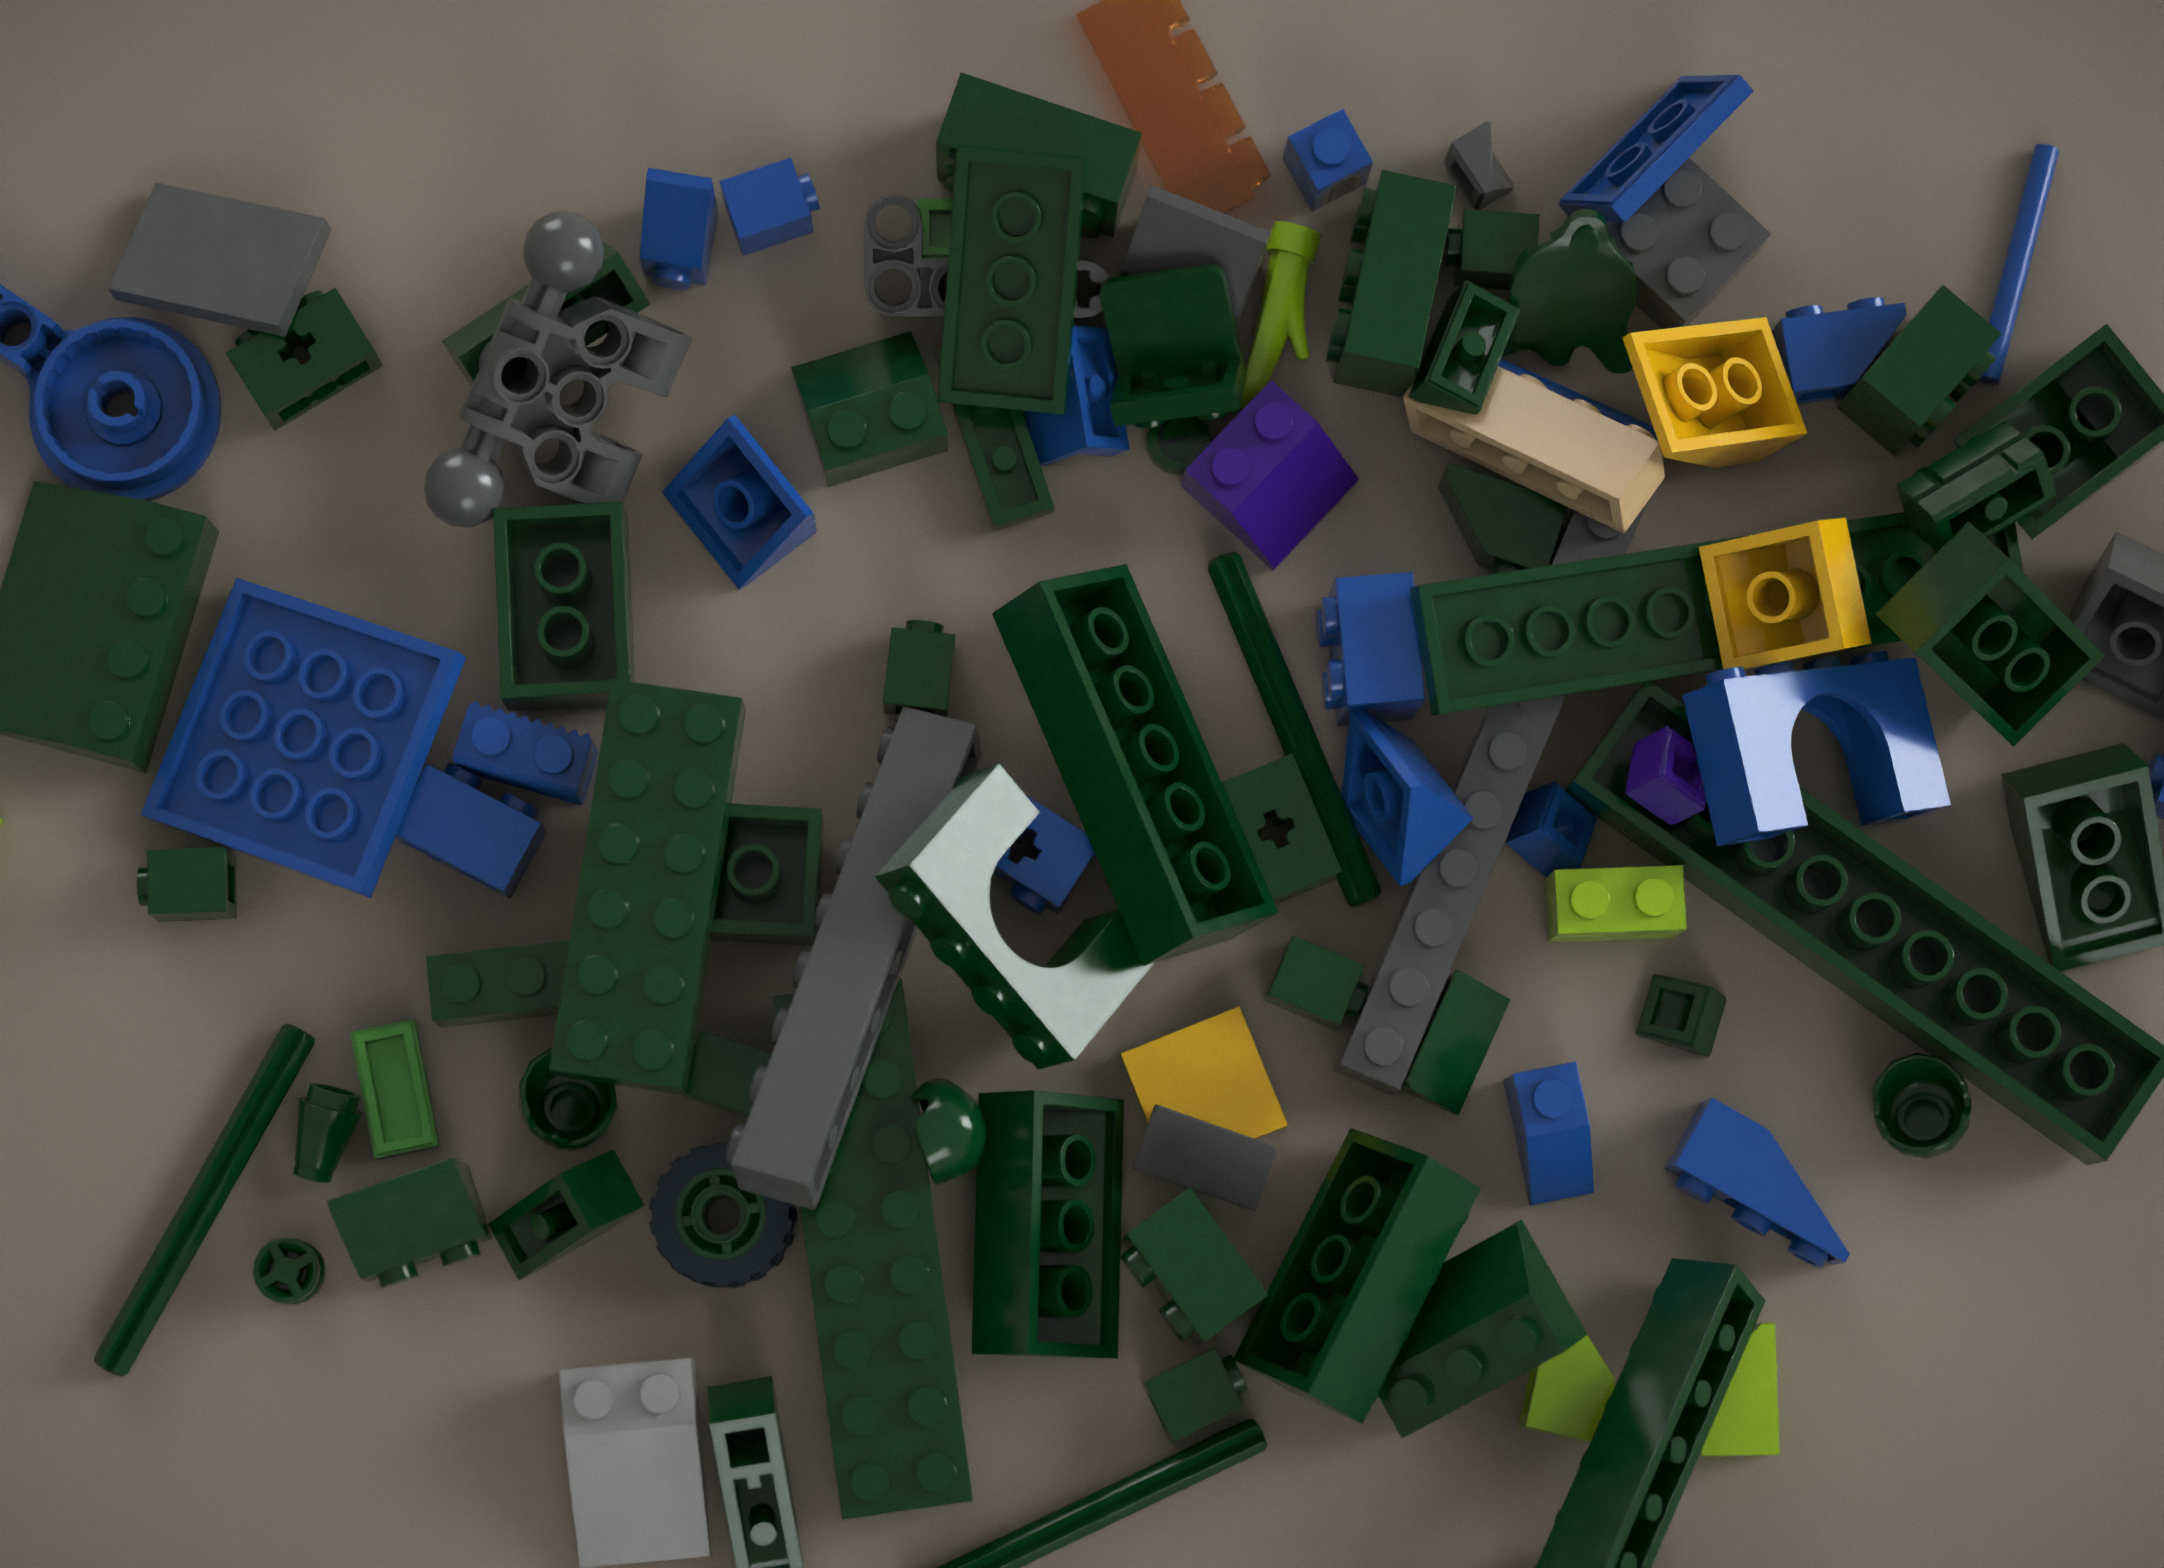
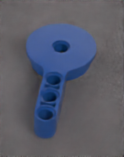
[0,284,222,501]

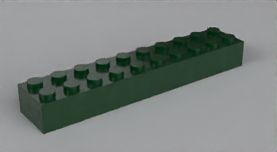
[1565,681,2164,1165]

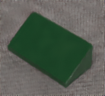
[1408,280,1521,415]
[1400,970,1511,1116]

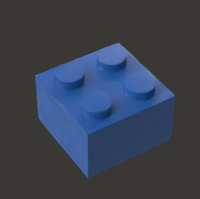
[1316,572,1425,726]

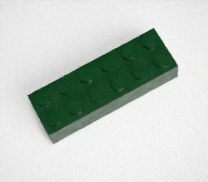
[992,564,1279,966]
[549,679,746,1095]

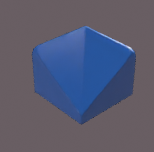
[1505,781,1597,877]

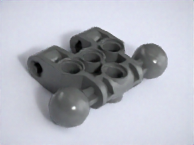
[424,210,692,528]

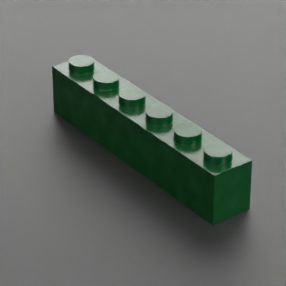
[1534,1258,1766,1568]

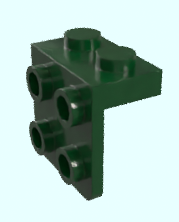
[1099,264,1247,428]

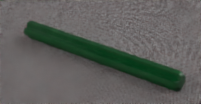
[1208,552,1381,907]
[94,1023,315,1376]
[937,1419,1267,1568]

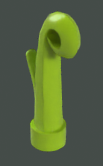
[1238,221,1322,410]

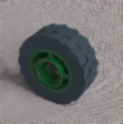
[649,1143,797,1288]

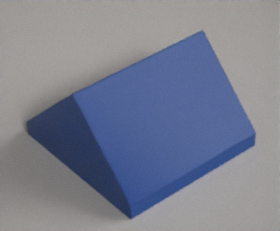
[662,415,817,590]
[1341,709,1474,886]

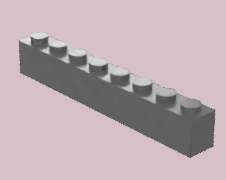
[727,706,981,1210]

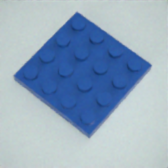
[140,578,466,898]

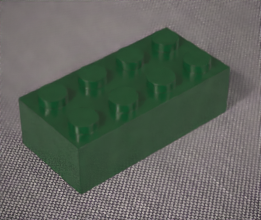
[1233,1128,1481,1424]

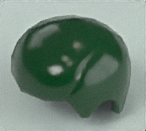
[518,1047,618,1151]
[1872,1053,1971,1159]
[911,1078,987,1185]

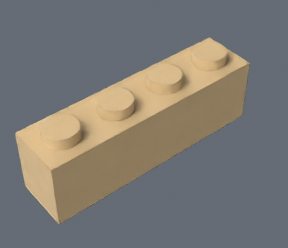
[1403,366,1665,534]

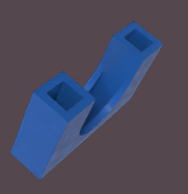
[1682,651,1951,846]

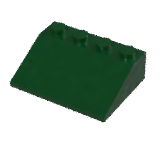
[0,481,219,773]

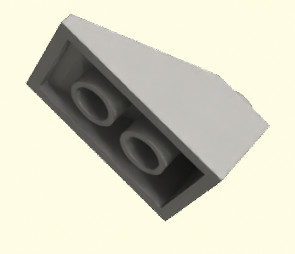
[559,1358,711,1568]

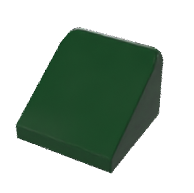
[1636,973,1726,1057]

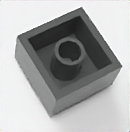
[1606,158,1771,329]

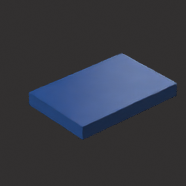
[1558,75,1754,223]

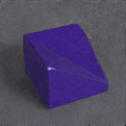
[1625,726,1706,825]

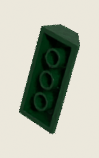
[971,1090,1124,1359]

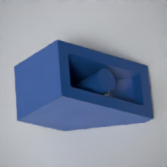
[639,168,719,290]
[1504,1061,1594,1206]

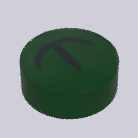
[1146,416,1210,474]

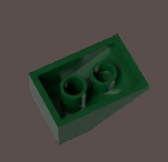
[1953,323,2164,540]
[2001,743,2164,971]

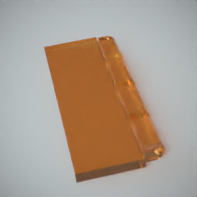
[1076,0,1271,213]

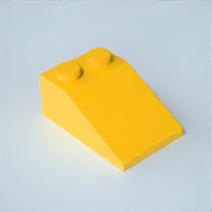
[1622,317,1808,468]

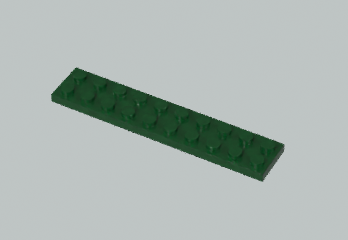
[1410,512,2024,716]

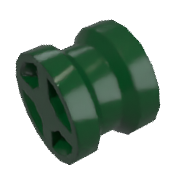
[253,1238,326,1305]

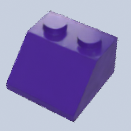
[1181,380,1359,571]

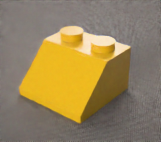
[1699,517,1872,669]

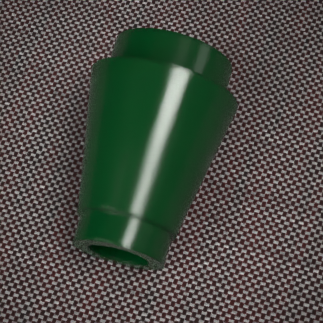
[293,1083,363,1183]

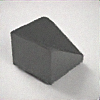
[1444,121,1514,210]

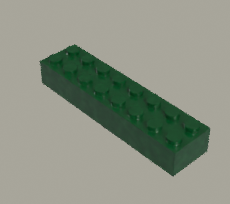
[773,979,973,1520]

